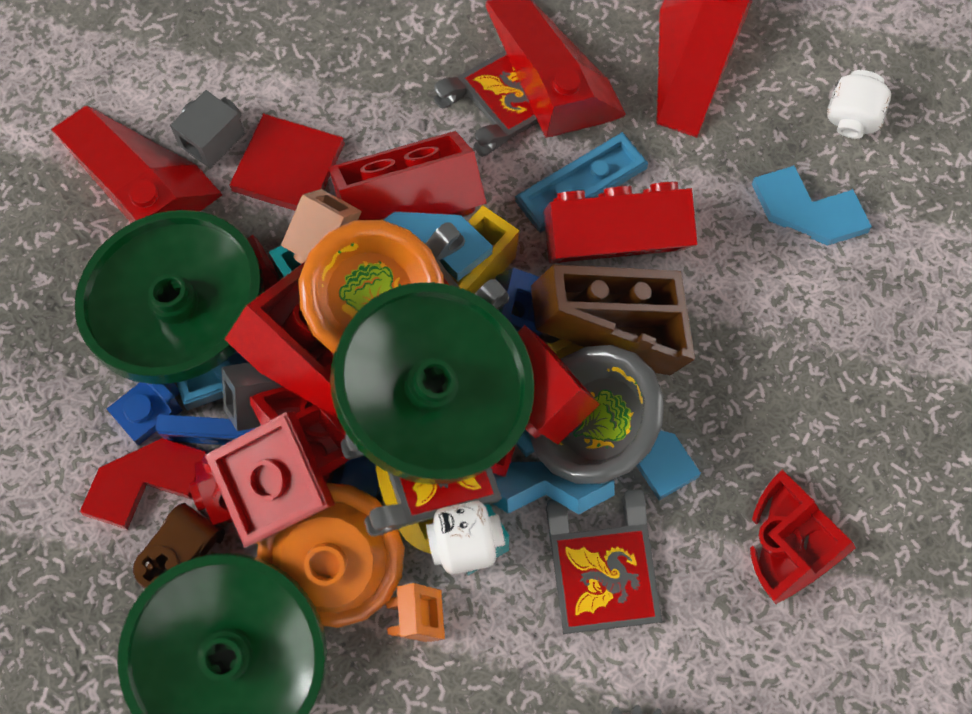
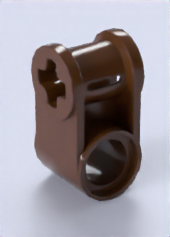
[133,502,225,590]

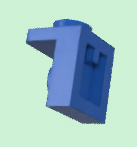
[106,382,183,446]

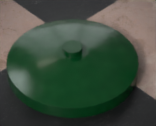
[75,210,265,384]
[330,282,534,484]
[117,553,327,714]

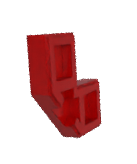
[79,438,207,530]

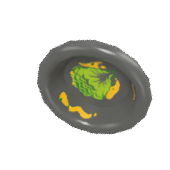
[529,345,664,484]

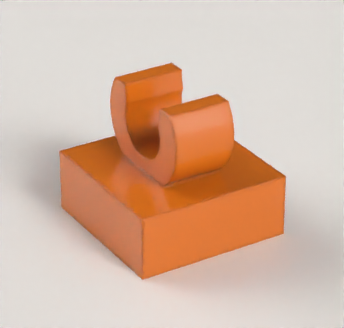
[386,583,445,642]

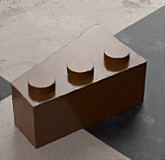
[531,264,695,376]

